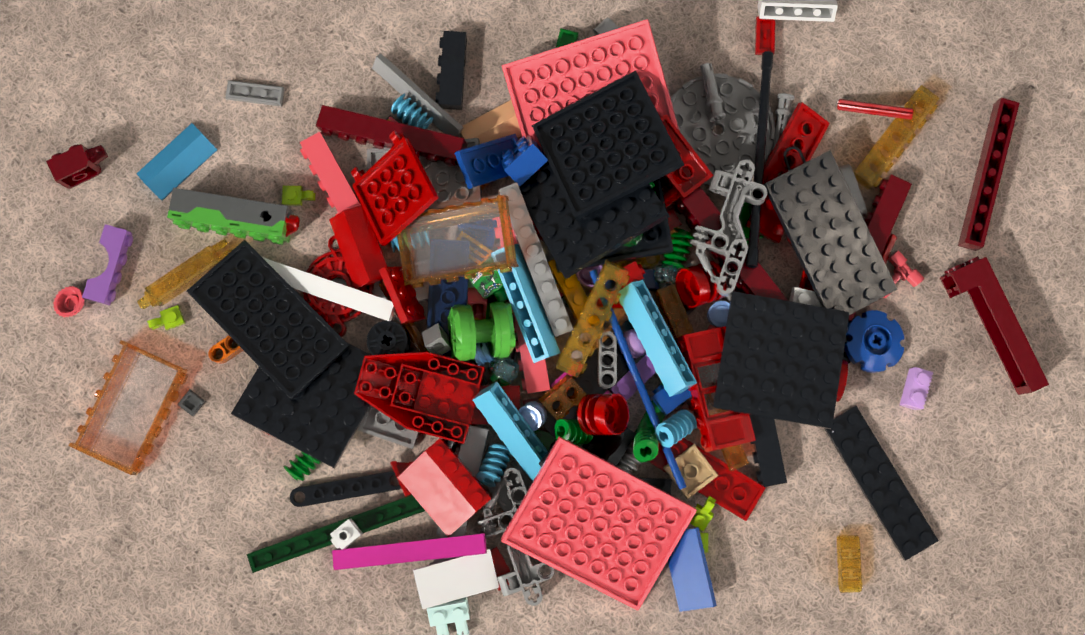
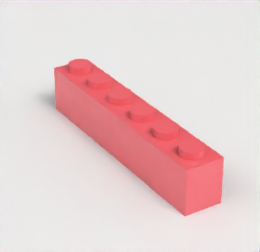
[300,132,361,215]

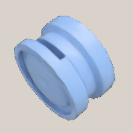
[707,301,730,328]
[475,342,494,366]
[518,401,547,431]

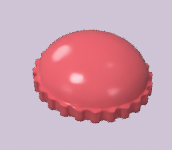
[53,286,85,317]

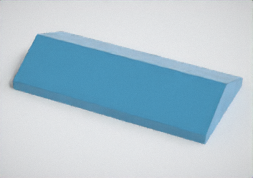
[136,123,218,201]

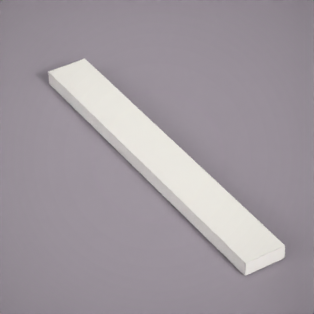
[262,257,395,321]

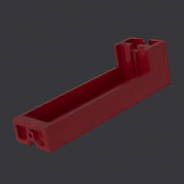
[940,256,1049,395]

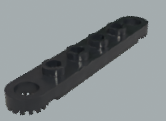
[290,471,401,507]

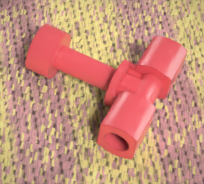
[883,250,925,298]

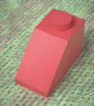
[468,287,488,320]

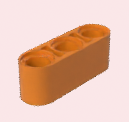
[208,336,243,364]

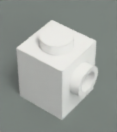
[330,518,363,550]

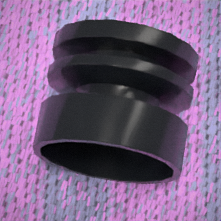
[367,320,411,355]

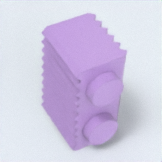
[900,367,933,410]

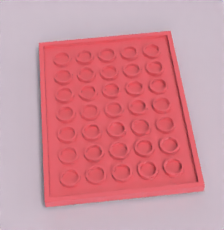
[502,19,679,173]
[501,436,697,610]

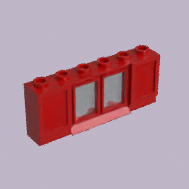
[677,326,756,452]

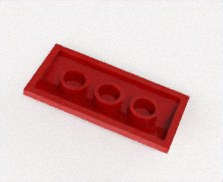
[661,114,714,199]
[329,205,388,289]

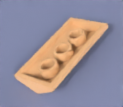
[461,100,522,144]

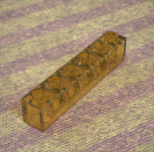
[854,85,940,190]
[556,260,630,378]

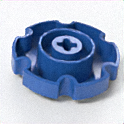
[844,310,905,373]

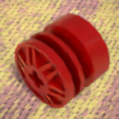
[675,261,727,308]
[577,394,629,435]

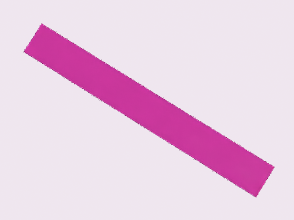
[332,534,487,570]

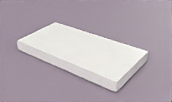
[413,548,499,609]

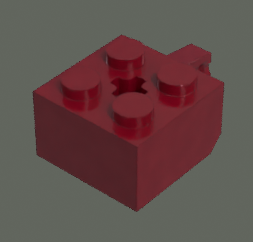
[46,144,108,189]

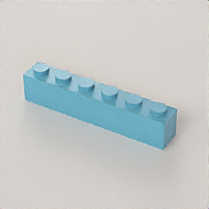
[491,244,561,363]
[616,280,697,397]
[473,382,548,483]

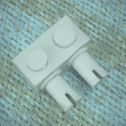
[427,597,470,635]

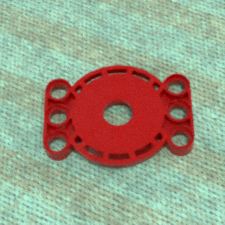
[303,235,374,337]

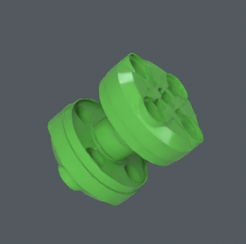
[448,301,516,361]

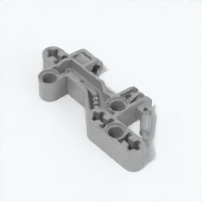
[690,160,767,296]
[478,468,555,606]

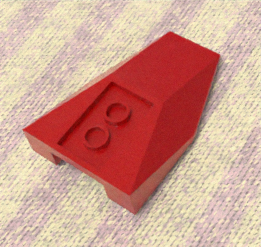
[354,352,485,444]

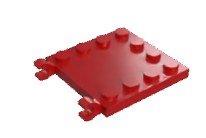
[351,130,439,246]

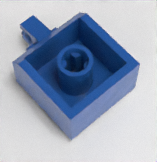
[501,135,548,186]

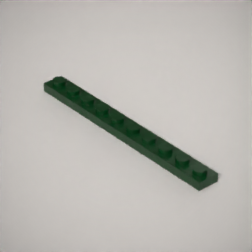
[246,495,425,573]

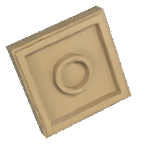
[663,444,718,499]

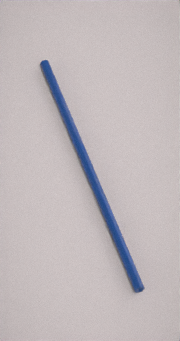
[589,269,687,490]

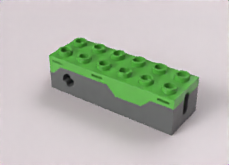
[167,188,300,245]

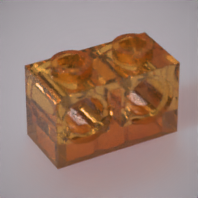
[538,374,586,420]

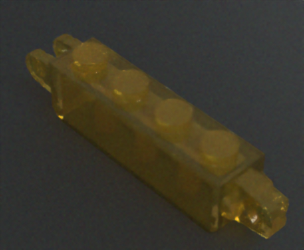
[137,239,232,309]

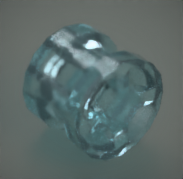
[654,265,678,284]

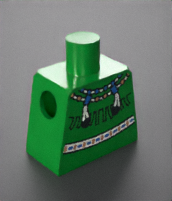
[467,257,509,303]

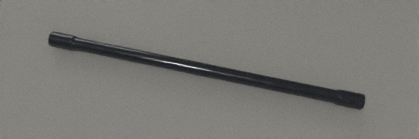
[746,51,774,268]

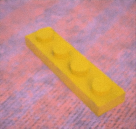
[548,259,600,331]

